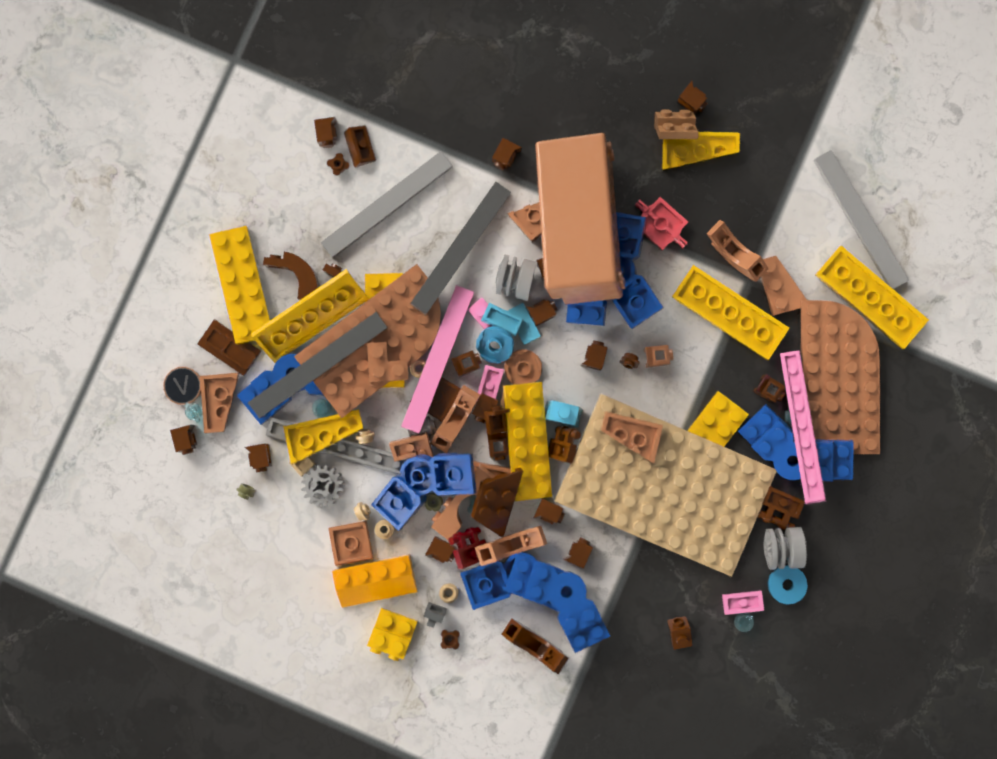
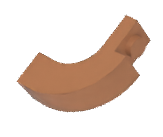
[707,220,769,282]
[430,385,480,453]
[475,525,547,566]

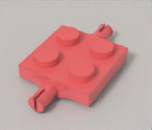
[635,197,688,251]

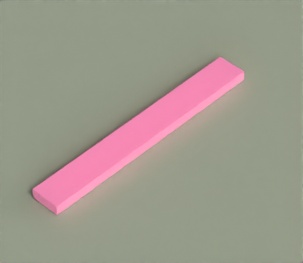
[401,285,474,434]
[780,350,826,504]

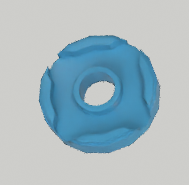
[476,326,515,364]
[768,565,808,604]

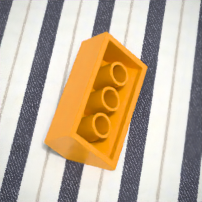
[332,554,418,608]

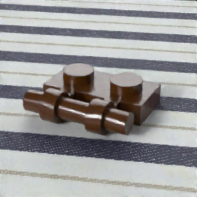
[548,425,581,464]
[757,486,805,530]

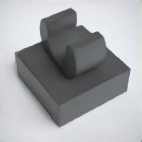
[423,602,447,628]

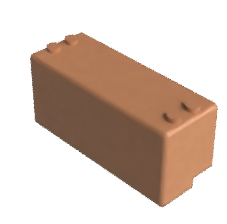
[536,133,625,305]

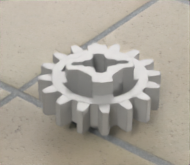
[301,465,344,507]

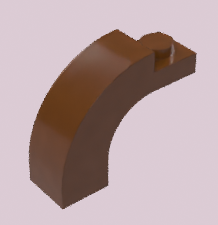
[263,252,320,301]
[501,618,569,675]

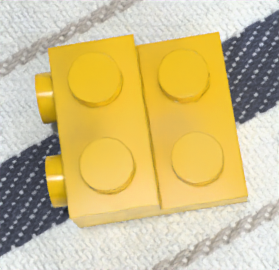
[367,608,418,661]

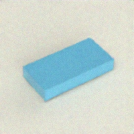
[481,303,524,337]
[508,303,541,345]

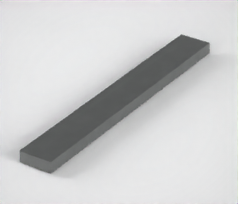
[410,182,511,315]
[248,312,388,419]

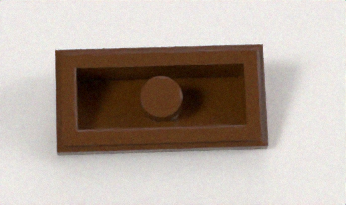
[344,125,376,167]

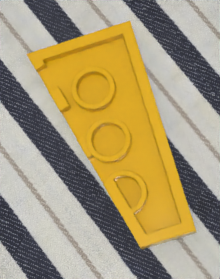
[662,132,740,170]
[283,409,363,465]

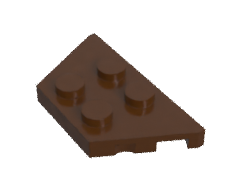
[471,467,523,537]

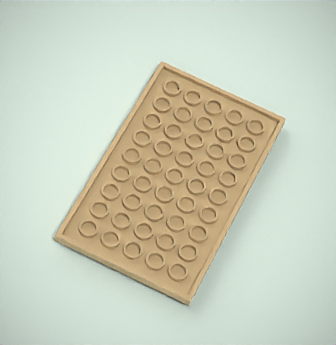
[555,394,777,577]

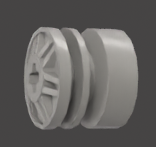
[495,254,537,301]
[764,527,806,570]

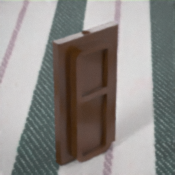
[197,319,261,376]

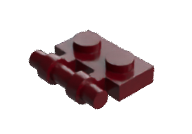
[448,527,486,570]

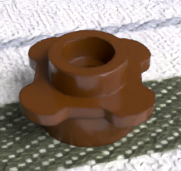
[327,153,349,176]
[620,353,640,369]
[440,630,460,649]

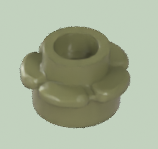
[236,483,255,500]
[425,493,443,512]

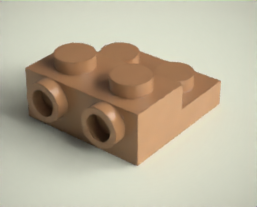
[654,110,698,139]

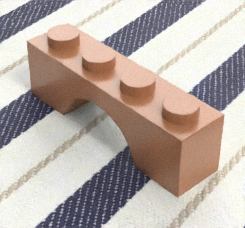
[431,464,495,540]

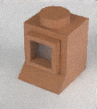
[644,345,673,368]

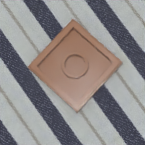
[328,521,374,566]

